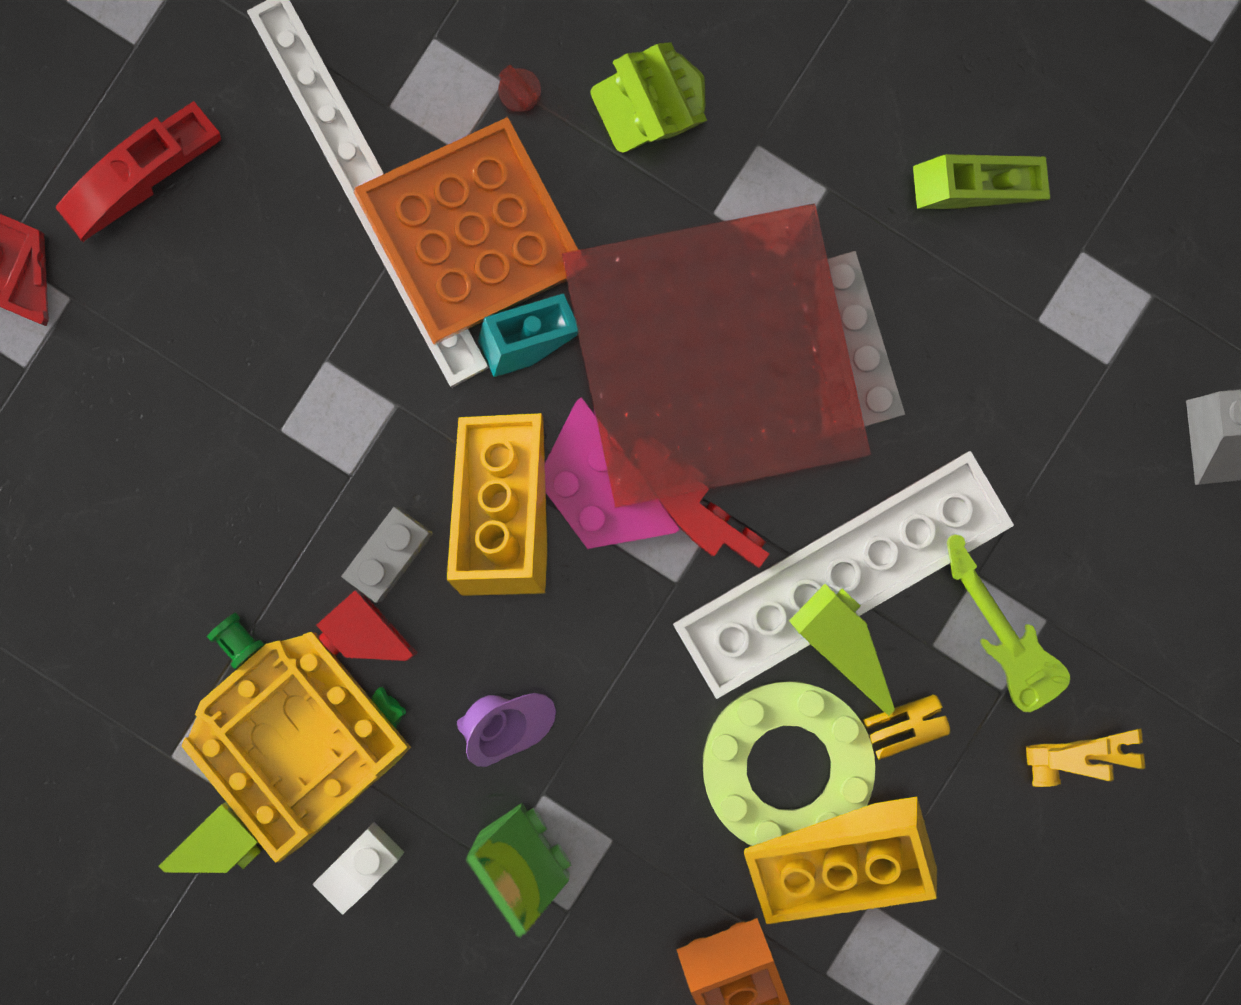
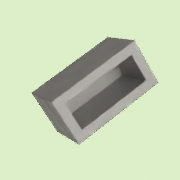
[341,507,434,603]

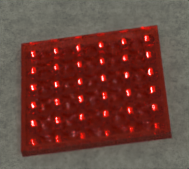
[562,203,871,509]

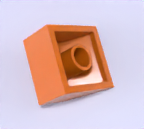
[676,918,791,1005]

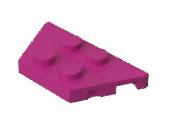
[545,397,680,549]

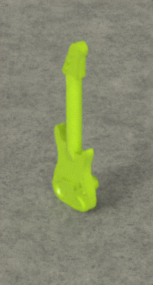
[947,534,1070,712]

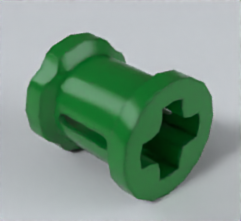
[207,612,265,670]

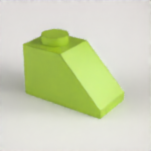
[159,802,262,873]

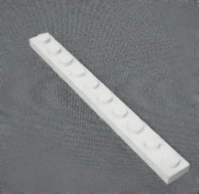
[247,0,489,388]

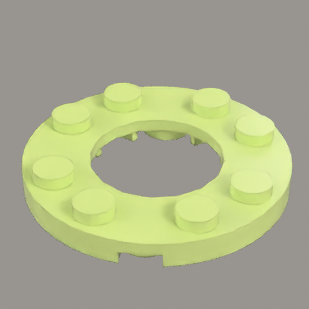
[703,681,875,846]

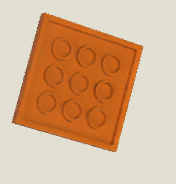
[354,117,588,345]

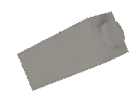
[1186,390,1241,485]

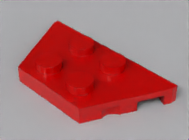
[0,214,49,326]

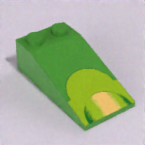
[466,803,572,937]

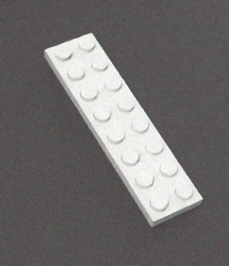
[673,451,1014,699]

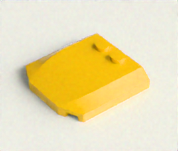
[182,632,411,863]

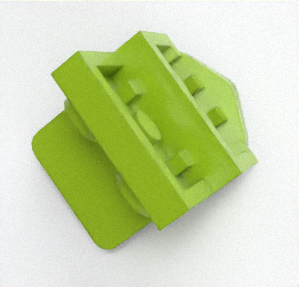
[591,42,707,152]

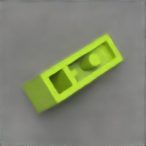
[913,154,1050,209]
[789,584,895,716]

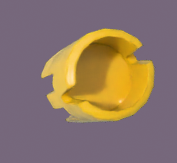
[863,694,950,760]

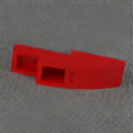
[56,101,221,242]
[634,438,769,568]

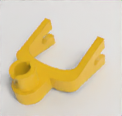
[1026,728,1145,787]

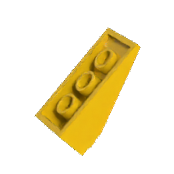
[447,413,547,596]
[744,797,937,924]

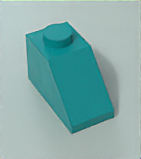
[477,293,581,377]

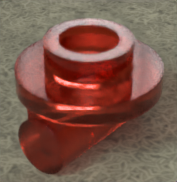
[498,65,541,112]

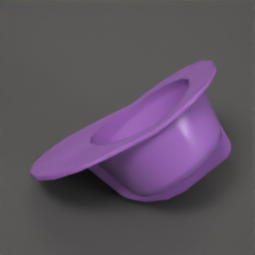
[457,693,556,767]

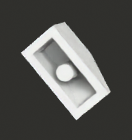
[312,822,404,915]

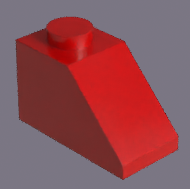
[317,590,418,661]

